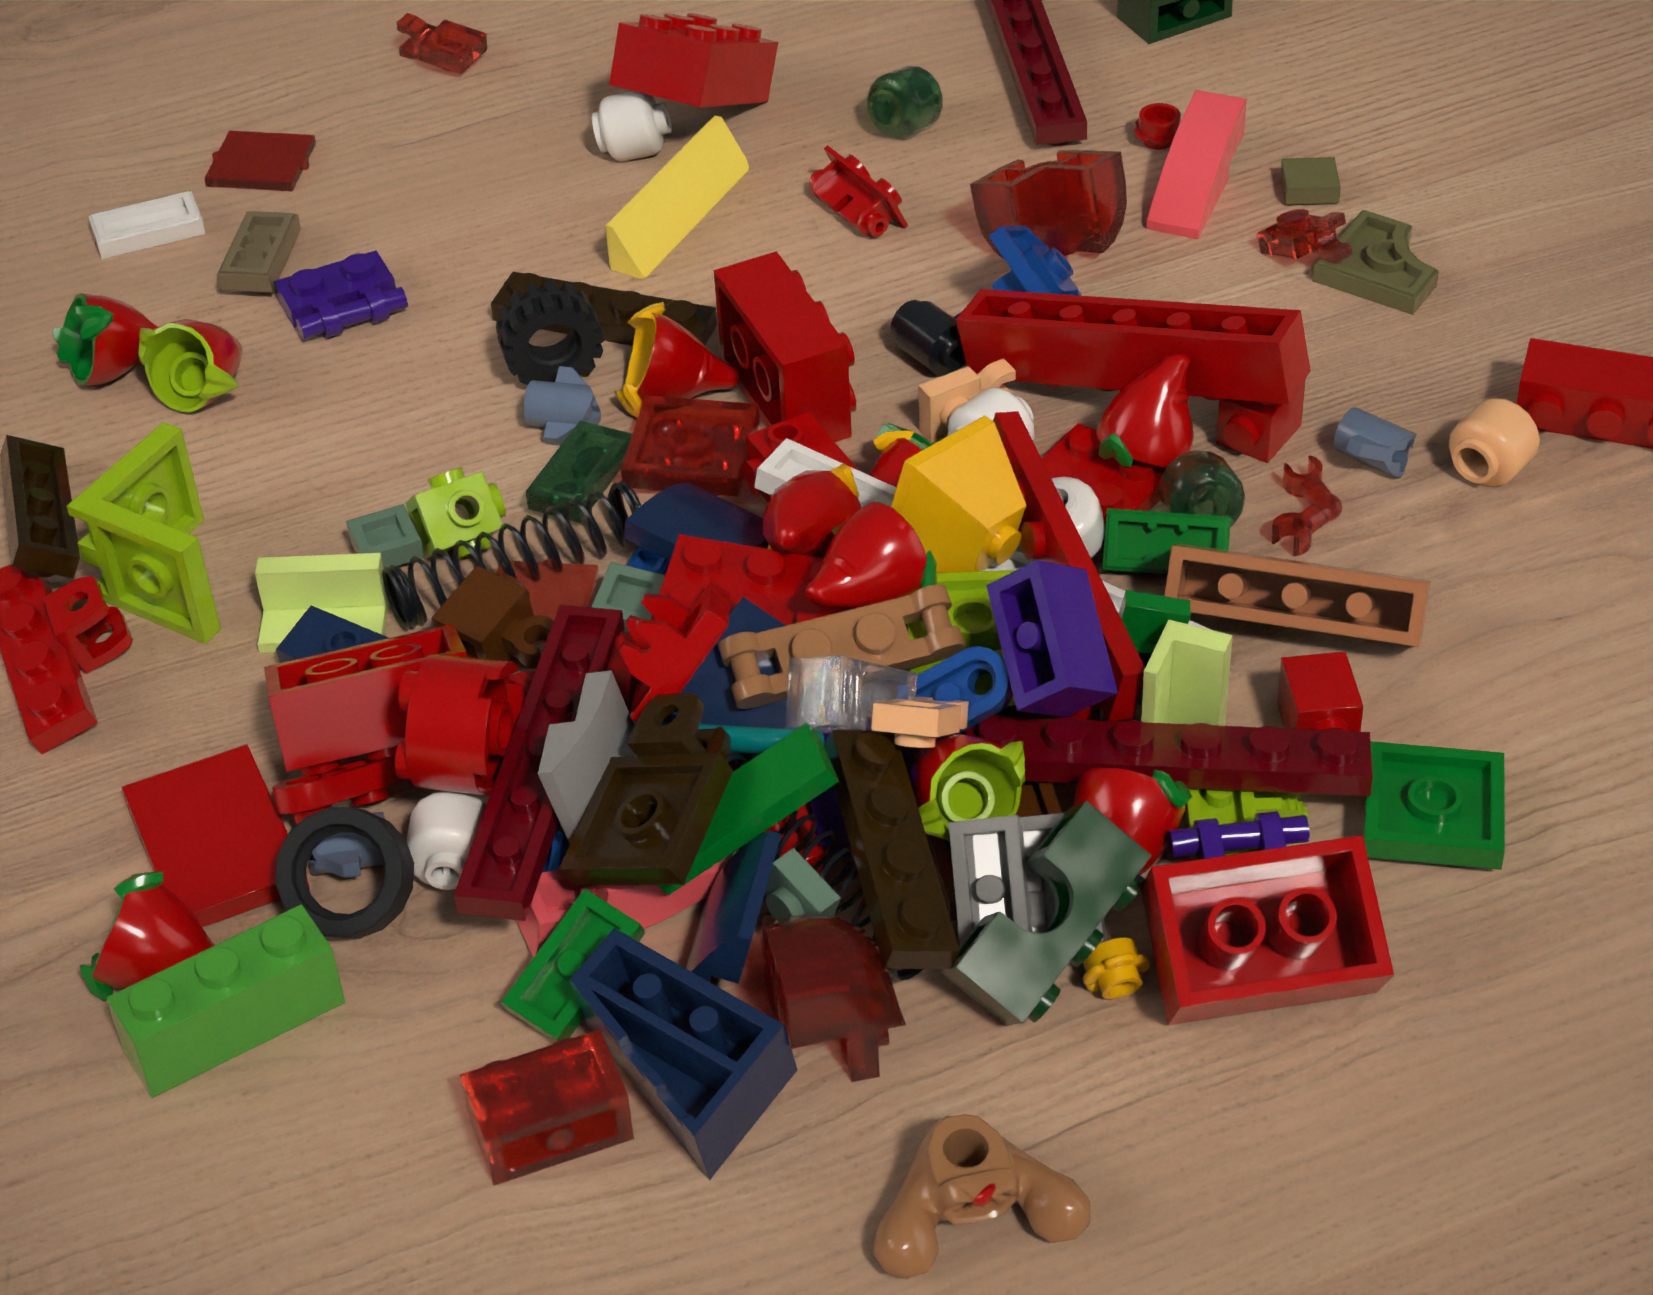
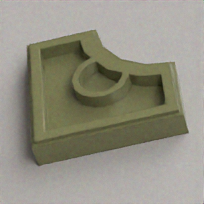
[1312,210,1439,315]

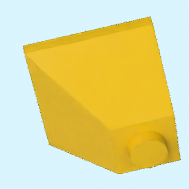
[891,415,1026,573]

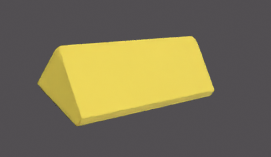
[605,115,749,279]

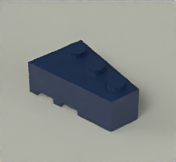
[569,928,798,1180]

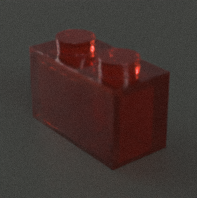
[460,1029,634,1186]

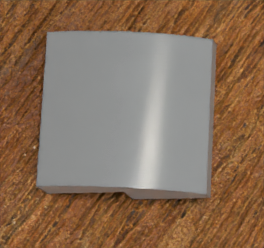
[538,670,637,843]
[948,813,1106,946]

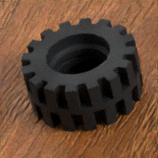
[496,280,604,386]

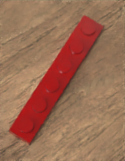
[993,411,1145,721]

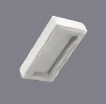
[88,191,206,259]

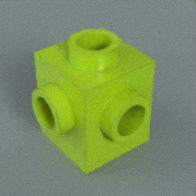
[405,467,506,559]

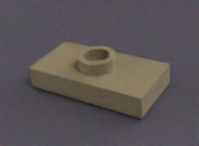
[217,211,301,293]

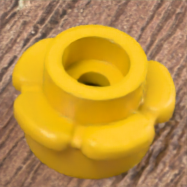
[1083,937,1150,999]

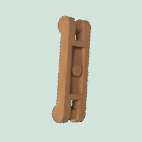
[718,584,966,709]

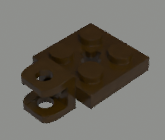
[559,693,733,885]

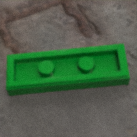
[657,723,839,895]

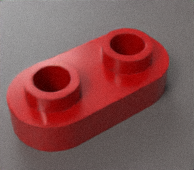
[272,756,400,824]

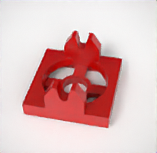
[619,581,731,722]

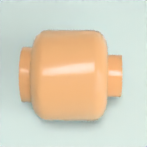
[1449,398,1540,487]

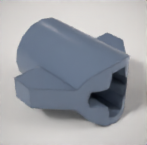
[524,366,601,445]
[1334,407,1417,478]
[309,812,385,878]

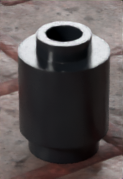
[890,300,966,376]

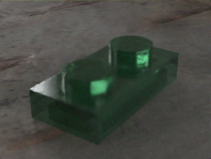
[526,420,634,523]

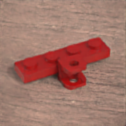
[0,565,133,754]

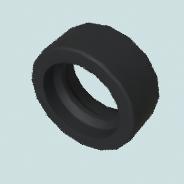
[275,807,414,938]

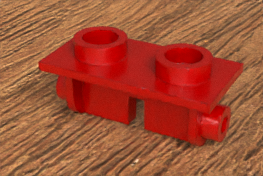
[809,145,908,237]

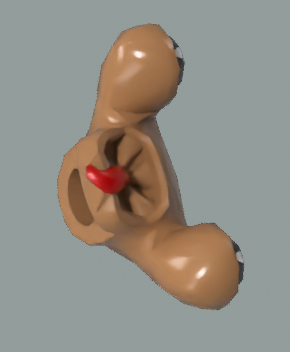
[873,1114,1091,1279]

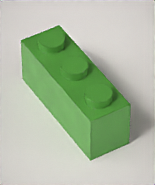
[106,904,345,1098]

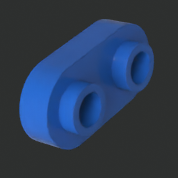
[889,646,1013,739]

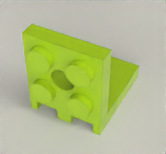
[67,422,221,644]

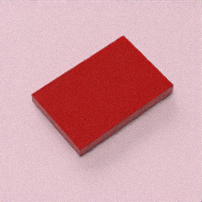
[122,744,310,927]

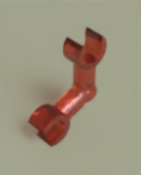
[1272,455,1342,556]

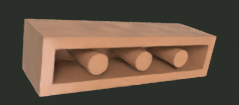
[1165,544,1431,647]

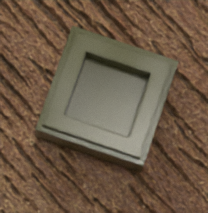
[1280,157,1341,205]

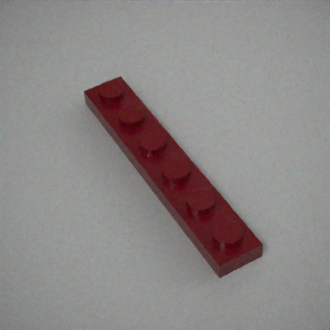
[985,0,1088,145]
[454,604,625,921]
[966,714,1373,796]

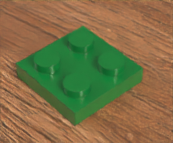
[1363,741,1505,870]

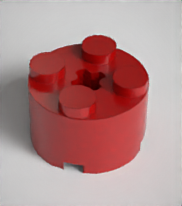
[395,654,524,796]

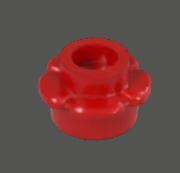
[1134,103,1181,150]

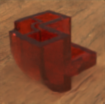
[970,150,1127,260]
[760,914,906,1082]

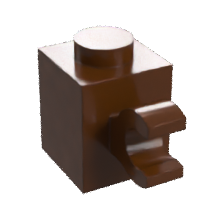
[432,565,554,669]

